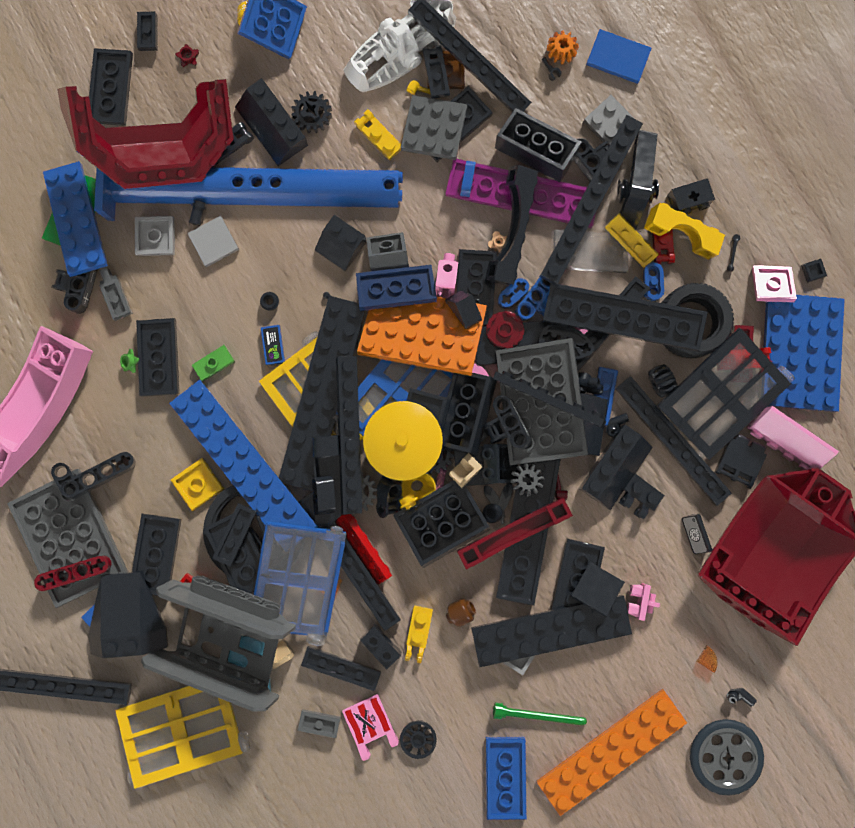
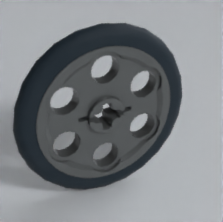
[690,719,764,796]

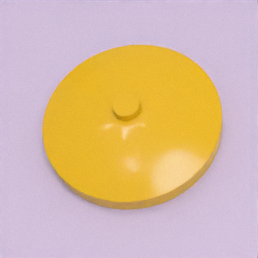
[363,401,443,481]

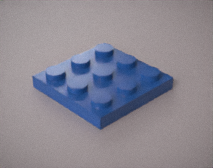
[237,0,307,59]

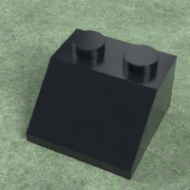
[315,215,367,272]

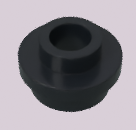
[260,292,279,311]

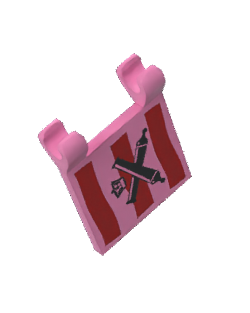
[342,694,399,761]

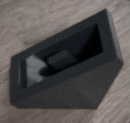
[445,290,482,329]

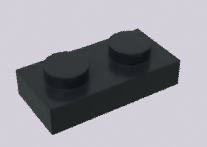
[137,11,158,51]

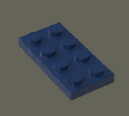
[356,265,437,311]

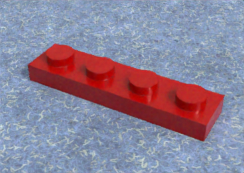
[335,514,392,585]

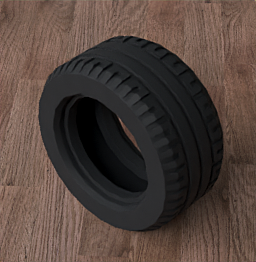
[661,283,734,359]

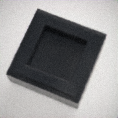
[801,259,827,283]

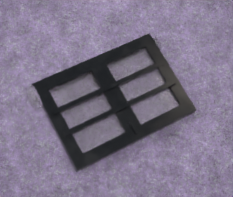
[657,328,795,460]

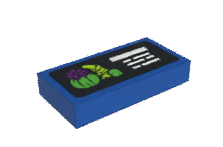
[261,325,285,365]

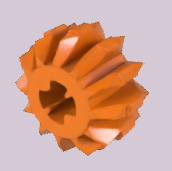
[546,30,579,65]

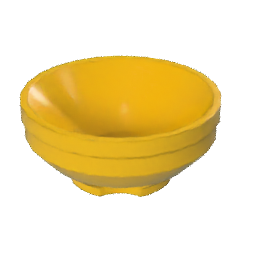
[401,474,436,502]

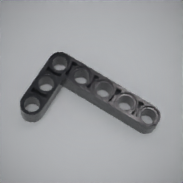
[620,130,658,230]

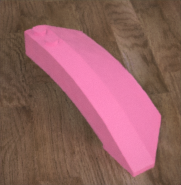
[0,326,93,487]

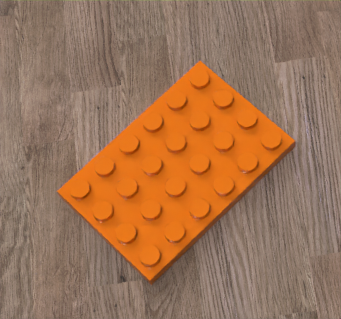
[357,296,487,376]

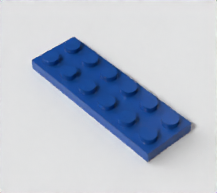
[43,161,108,277]

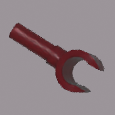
[555,474,568,501]

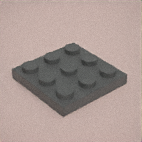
[401,95,467,160]

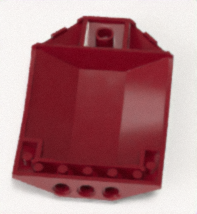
[697,468,855,646]

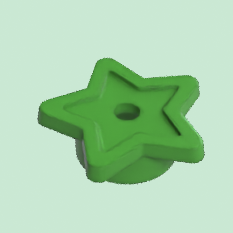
[120,349,139,373]

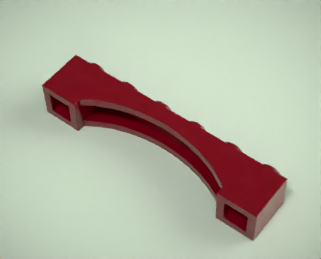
[457,498,573,570]

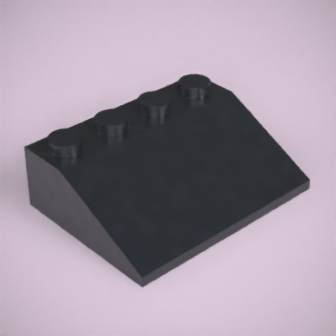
[393,480,490,568]

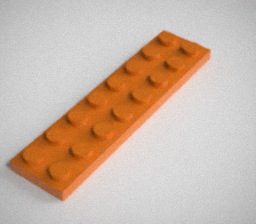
[537,689,687,816]

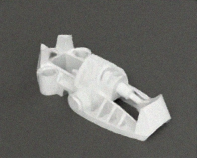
[344,0,456,92]

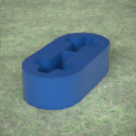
[460,160,476,197]
[498,278,529,309]

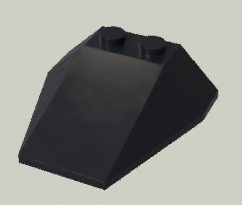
[88,571,169,659]

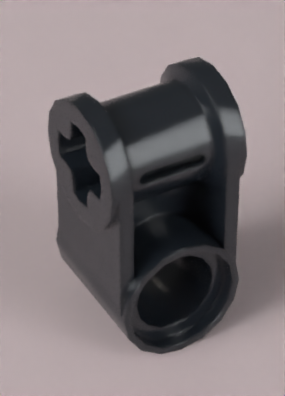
[376,479,402,518]

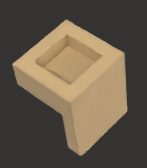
[449,453,482,488]
[273,638,294,669]

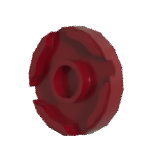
[486,311,524,349]

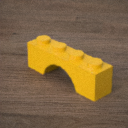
[644,203,725,260]

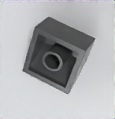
[366,232,409,271]

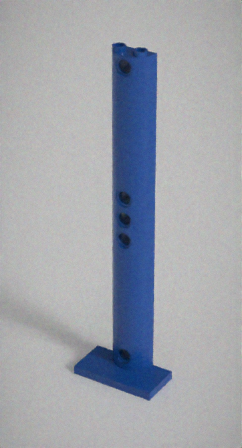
[94,167,403,221]

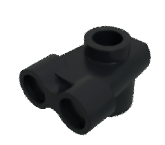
[578,372,604,395]

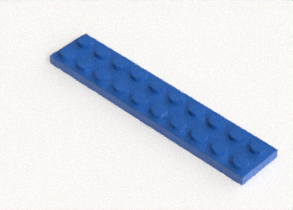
[169,380,318,552]

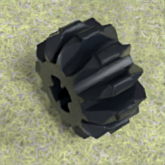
[648,364,678,398]

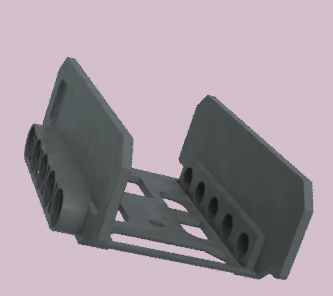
[141,576,296,712]

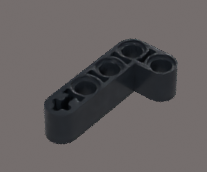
[51,452,136,499]

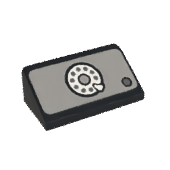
[681,514,713,554]

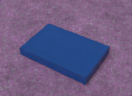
[586,29,652,84]

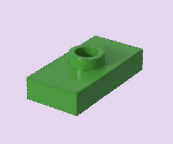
[192,345,235,381]

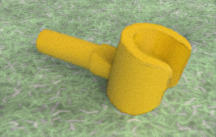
[407,80,431,95]

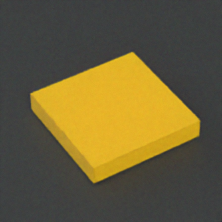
[171,458,225,511]

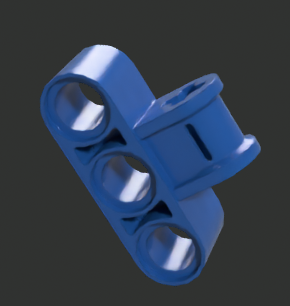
[515,277,551,321]

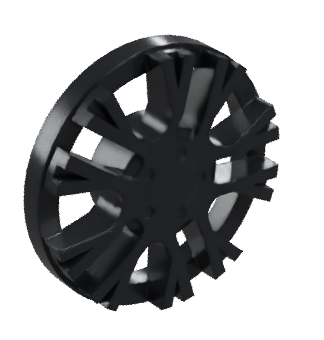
[400,720,437,759]

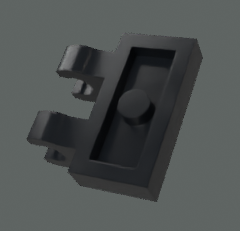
[618,473,665,520]

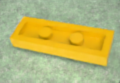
[605,213,658,268]

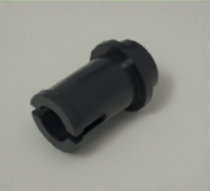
[189,200,206,226]

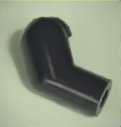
[606,413,630,437]
[727,688,757,707]

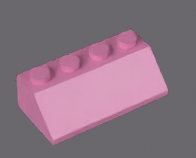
[747,406,839,470]

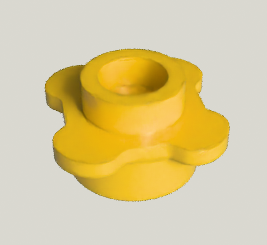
[399,493,418,510]

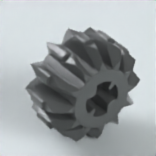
[510,463,544,496]

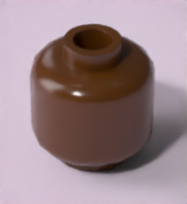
[446,598,476,627]

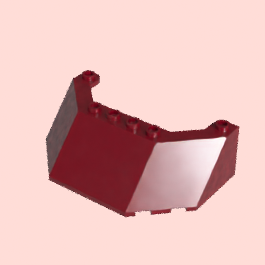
[57,79,233,189]

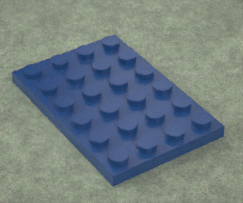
[760,295,845,412]

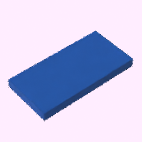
[486,737,527,820]

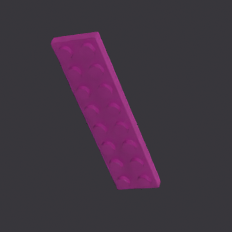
[445,159,596,228]

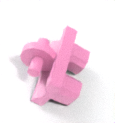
[627,583,660,621]

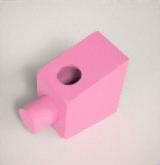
[435,253,458,298]

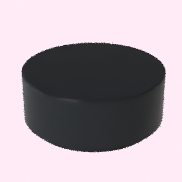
[482,503,503,523]

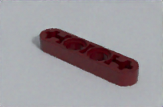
[34,555,112,591]

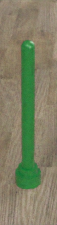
[493,702,587,725]

